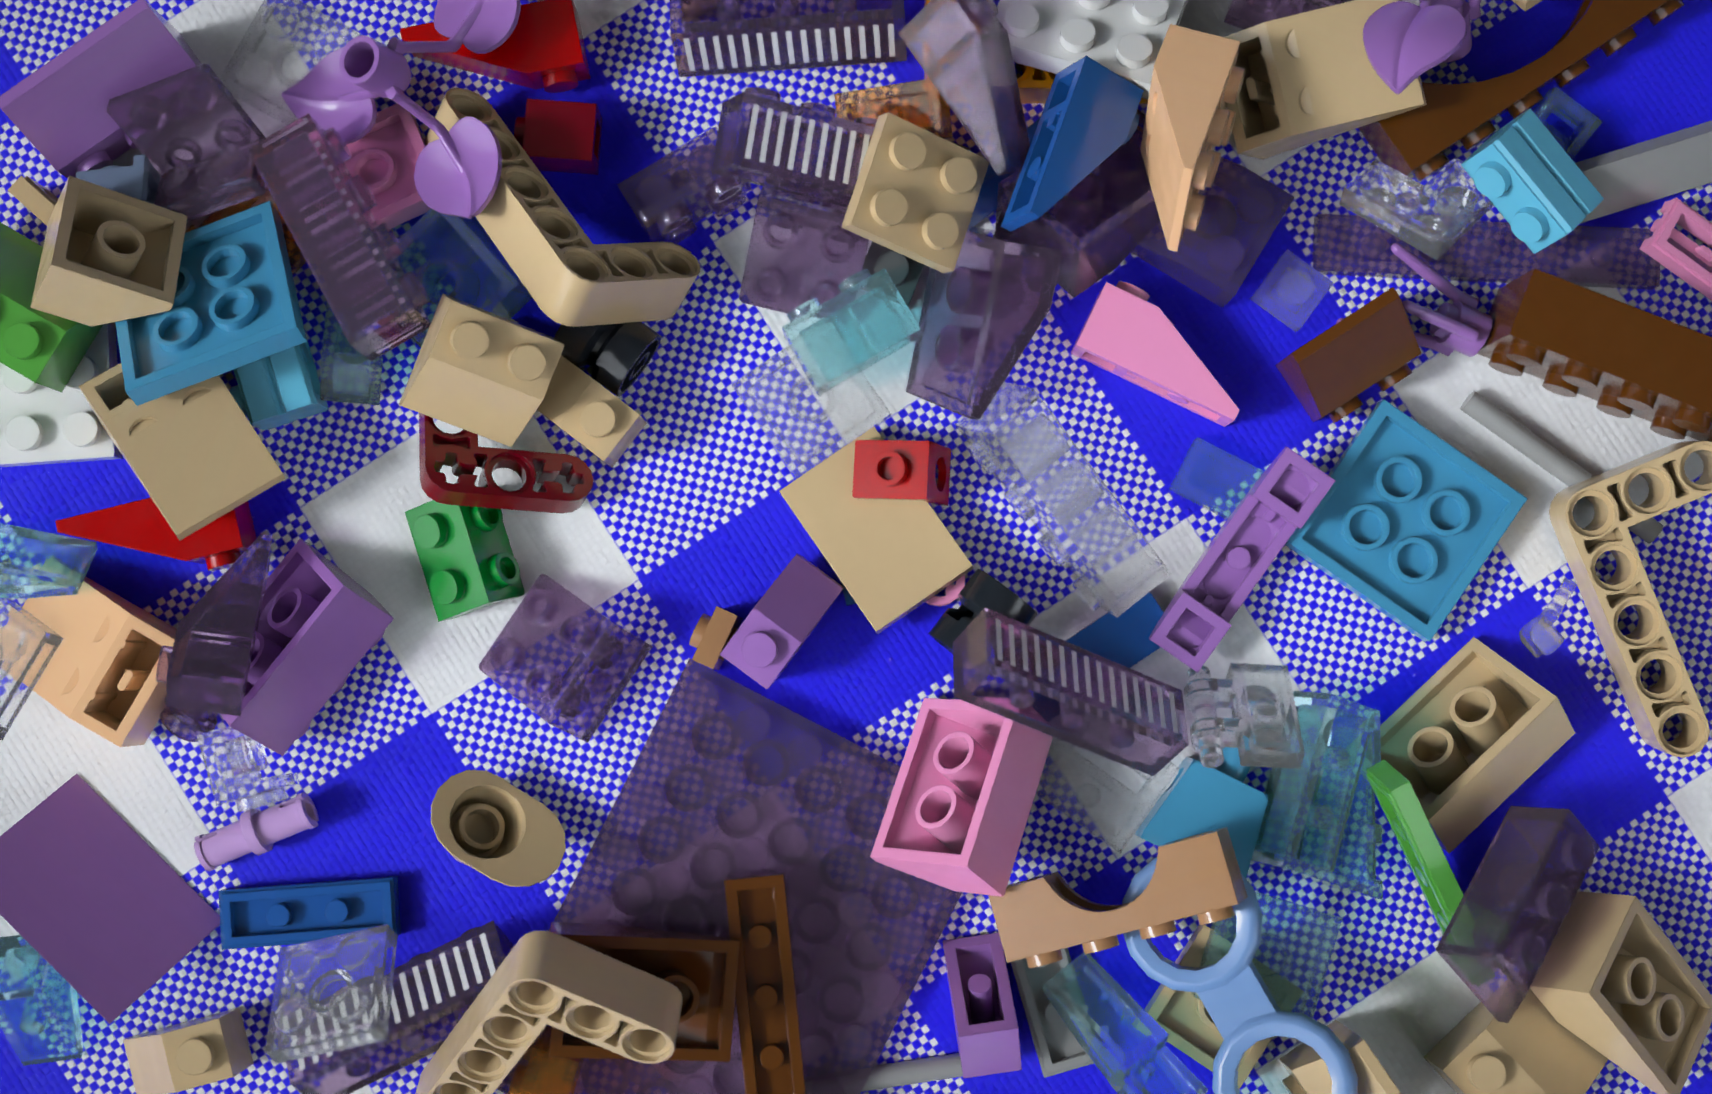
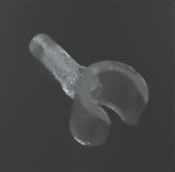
[1519,578,1577,658]

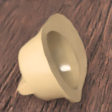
[431,770,566,887]

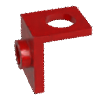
[852,440,951,506]

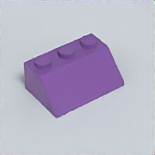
[0,0,218,178]
[191,538,394,756]

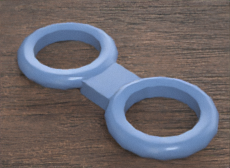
[1122,857,1358,1094]

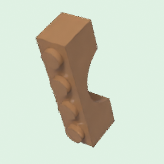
[988,827,1248,968]

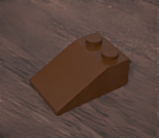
[541,922,740,1062]

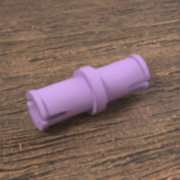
[194,792,319,871]

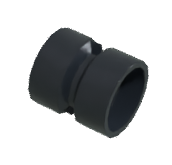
[554,322,662,396]
[928,569,1037,679]

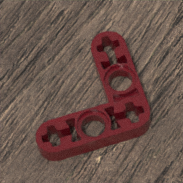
[419,413,593,514]

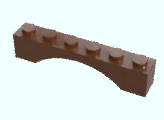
[1359,0,1684,184]

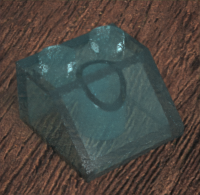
[359,209,532,347]

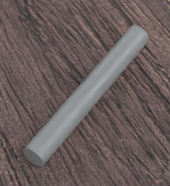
[805,1053,963,1094]

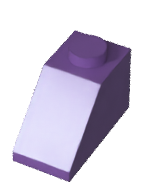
[720,553,844,690]
[943,932,1022,1079]

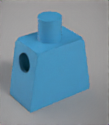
[1133,737,1268,878]

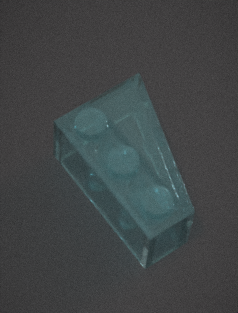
[1251,691,1383,900]

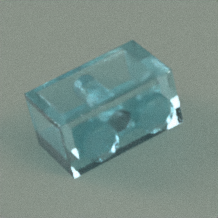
[782,268,921,396]

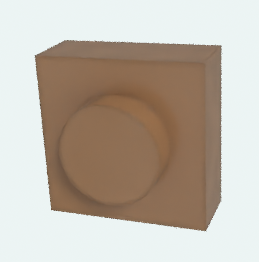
[689,606,743,670]

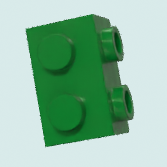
[405,500,525,622]

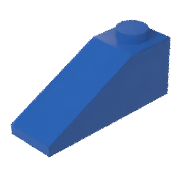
[1001,56,1144,232]

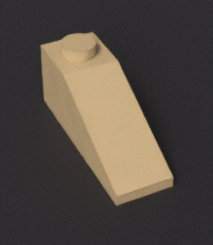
[509,318,647,468]

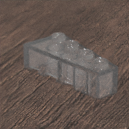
[954,382,1172,617]

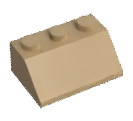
[1350,637,1575,853]

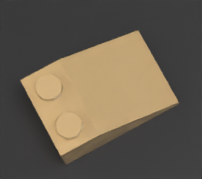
[1528,891,1712,1094]
[1423,938,1609,1094]

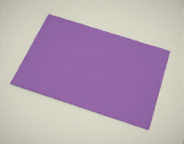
[0,774,220,1024]

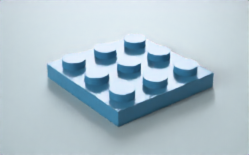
[115,201,307,406]
[1285,400,1528,642]

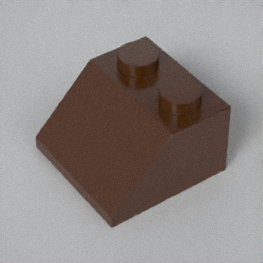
[1276,287,1421,423]

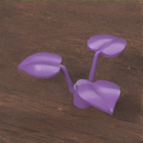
[281,0,521,219]
[1363,0,1481,94]

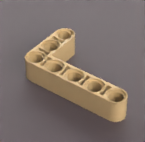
[425,88,700,327]
[1549,441,1712,758]
[415,931,683,1094]

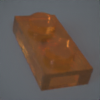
[834,77,953,152]

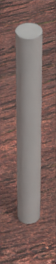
[1460,391,1663,543]

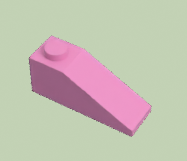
[1071,281,1240,427]

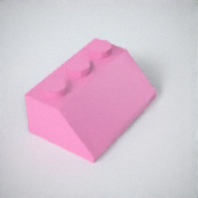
[870,698,1054,897]

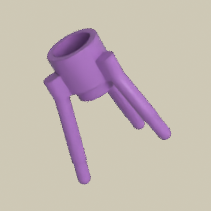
[1336,243,1493,357]

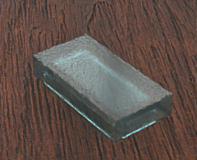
[1168,437,1264,519]

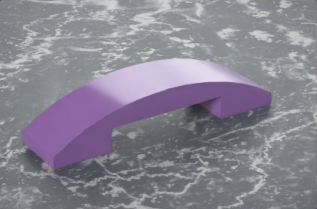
[1149,447,1335,673]

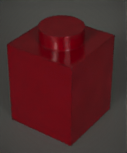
[514,99,603,175]

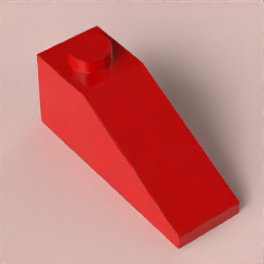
[400,0,591,93]
[55,497,259,571]

